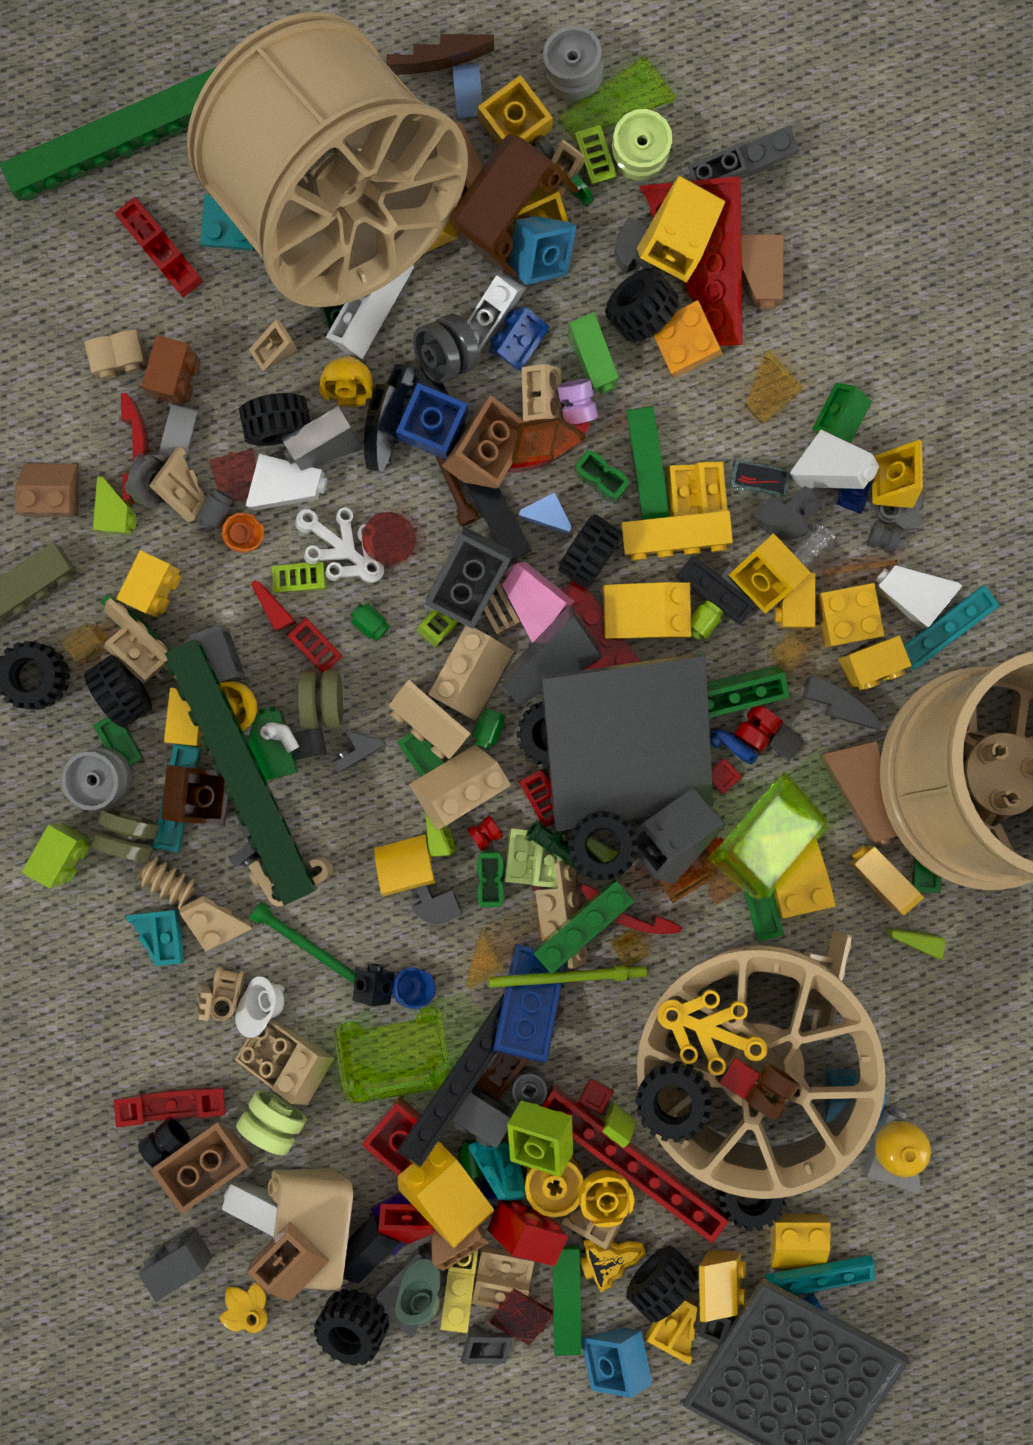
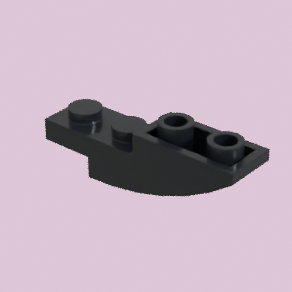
[364,364,417,473]

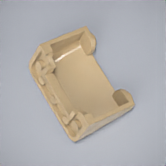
[268,1168,353,1290]

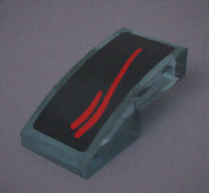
[729,460,790,497]

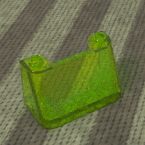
[707,772,828,901]
[334,1007,452,1103]

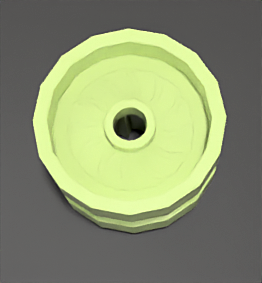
[611,109,672,181]
[236,1090,307,1156]

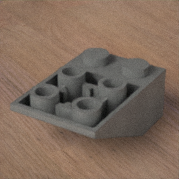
[635,788,726,884]

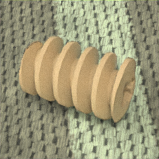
[134,855,195,910]

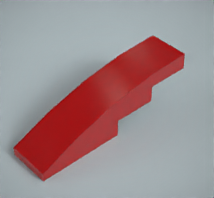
[114,197,204,298]

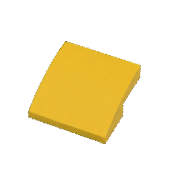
[666,462,728,517]
[374,834,436,897]

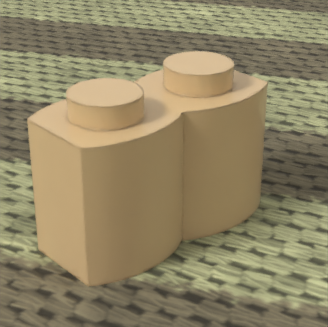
[84,330,148,380]

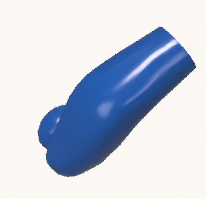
[710,728,758,765]

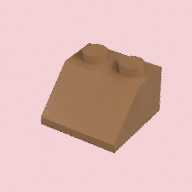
[15,463,78,517]

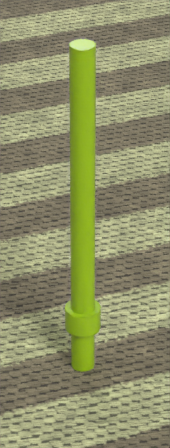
[488,965,647,988]

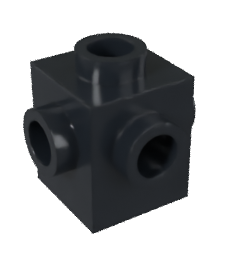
[352,963,394,1006]

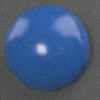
[392,967,436,1009]

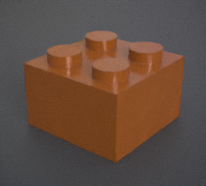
[141,335,200,406]

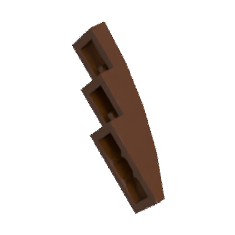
[386,34,494,75]
[476,1005,563,1100]

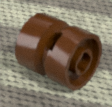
[744,1063,800,1121]

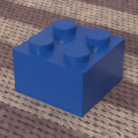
[396,383,469,459]

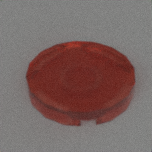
[362,512,416,565]

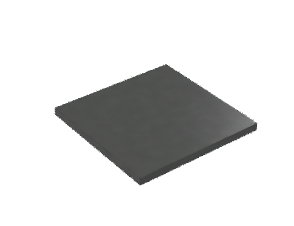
[541,653,713,831]
[683,1278,909,1445]

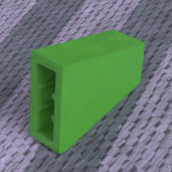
[567,312,619,395]

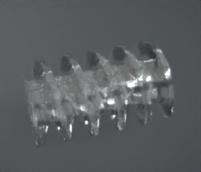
[787,522,839,567]

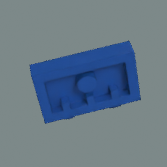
[488,307,550,371]

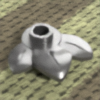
[875,492,926,530]

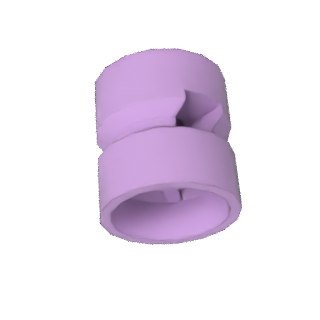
[557,378,598,425]

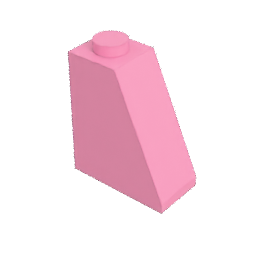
[502,562,574,643]

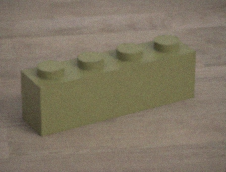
[0,542,77,628]

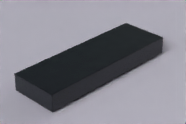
[675,555,756,625]

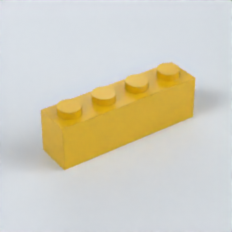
[622,511,733,561]

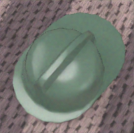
[395,1259,441,1326]

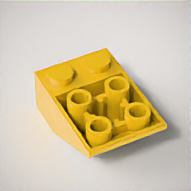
[637,175,725,283]

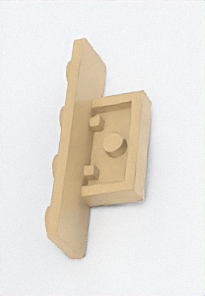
[104,598,177,684]
[535,860,587,969]
[793,930,852,1041]

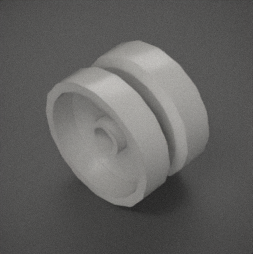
[543,26,604,101]
[62,747,132,810]

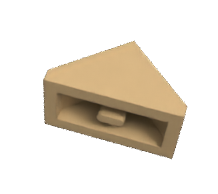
[551,140,585,198]
[249,319,298,372]

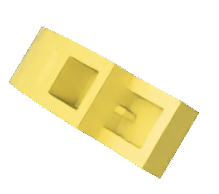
[440,1250,478,1334]

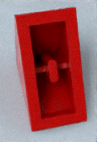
[378,1204,434,1244]

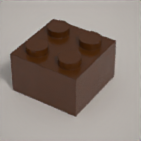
[161,765,228,825]

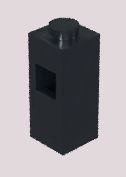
[343,1214,400,1284]

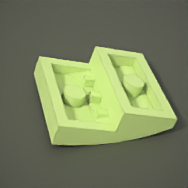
[503,828,565,888]

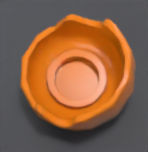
[222,513,264,554]

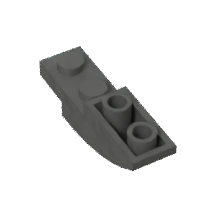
[688,125,799,180]

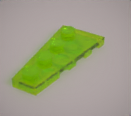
[559,55,676,141]

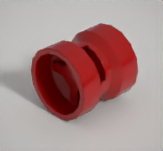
[467,814,504,851]

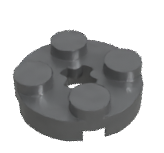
[125,453,168,508]

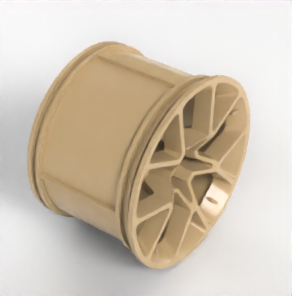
[187,12,468,307]
[880,651,1033,890]
[637,945,886,1199]

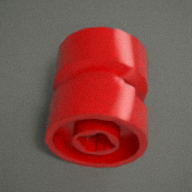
[733,705,784,753]

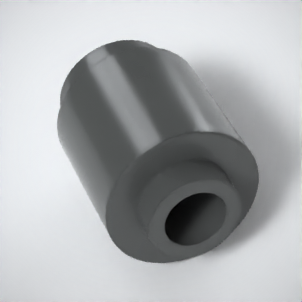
[197,489,234,531]

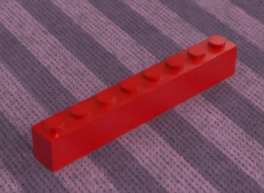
[540,1084,729,1244]

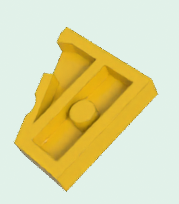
[644,1298,697,1365]

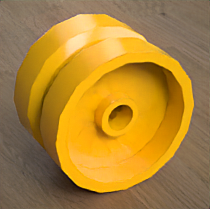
[525,1155,584,1218]

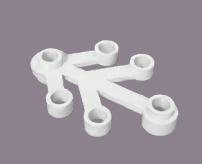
[295,508,384,583]

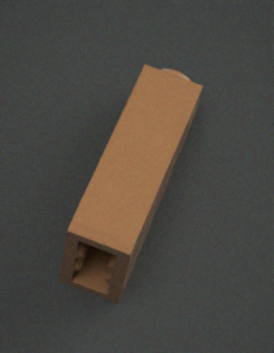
[820,741,897,845]

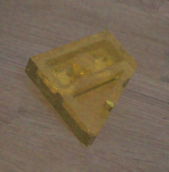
[744,350,803,425]

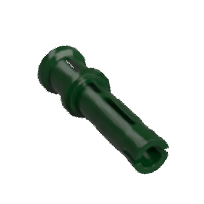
[525,819,594,880]

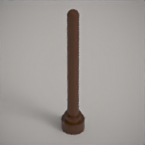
[435,455,480,527]

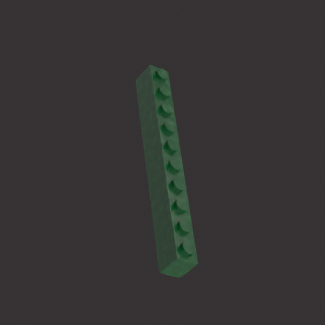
[164,639,318,906]

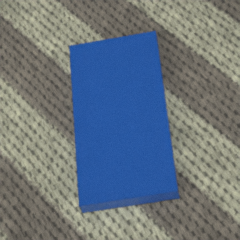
[493,944,566,1063]

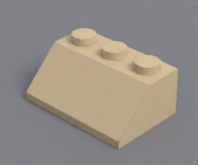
[428,626,514,721]
[389,680,471,760]
[409,744,511,831]

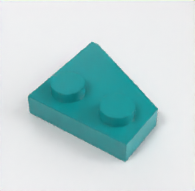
[200,193,254,251]
[126,909,185,966]
[468,1142,526,1200]

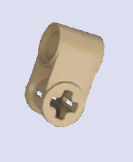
[210,966,245,1021]

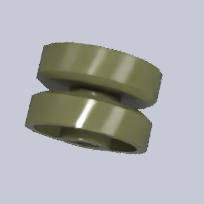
[298,669,343,729]
[91,809,160,862]

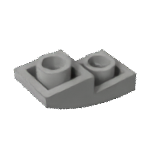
[159,403,199,461]

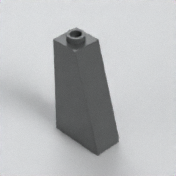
[502,605,602,706]

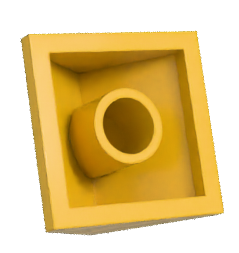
[872,440,923,508]

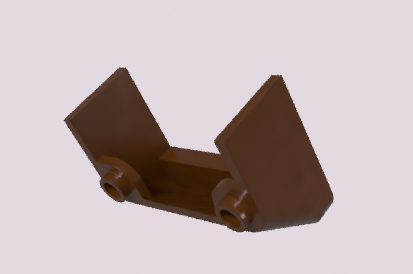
[450,134,579,279]

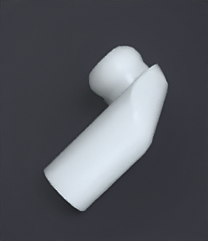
[260,722,299,753]

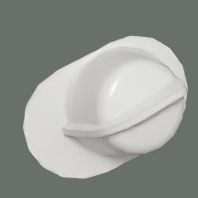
[235,976,284,1038]

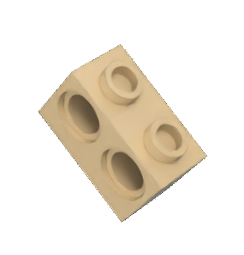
[522,364,562,425]

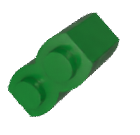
[574,450,629,503]
[477,851,504,908]

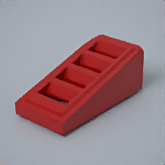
[251,580,296,632]
[286,616,343,673]
[518,769,554,827]

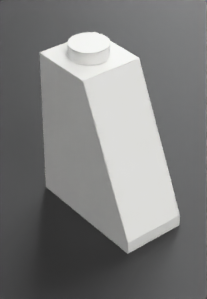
[790,430,879,489]
[246,454,327,511]
[874,565,962,629]
[222,1181,277,1237]

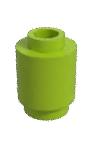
[691,600,723,641]

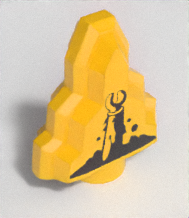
[580,1239,646,1292]

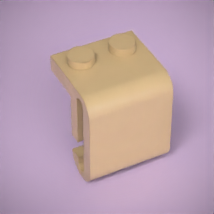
[248,856,334,906]

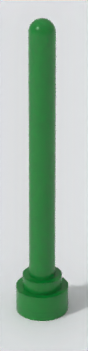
[249,901,356,984]

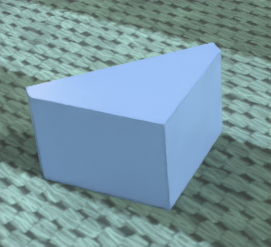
[452,64,483,119]
[519,493,572,535]

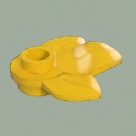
[219,1282,268,1333]

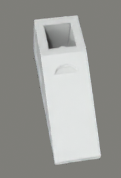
[467,273,527,353]

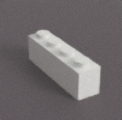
[326,265,414,359]

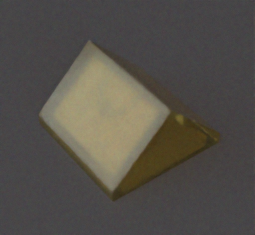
[465,929,504,989]

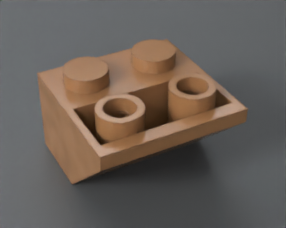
[247,1221,329,1302]

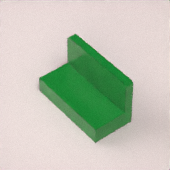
[812,382,871,444]

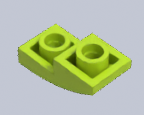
[602,1102,635,1148]

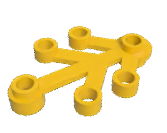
[657,989,767,1075]

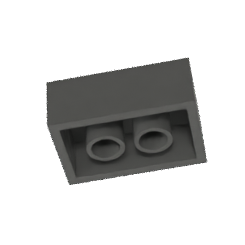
[425,526,512,629]

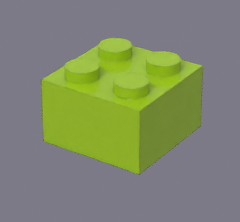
[21,823,91,889]
[507,1100,573,1177]

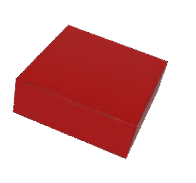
[711,757,743,795]
[719,1057,760,1100]
[578,1078,614,1115]

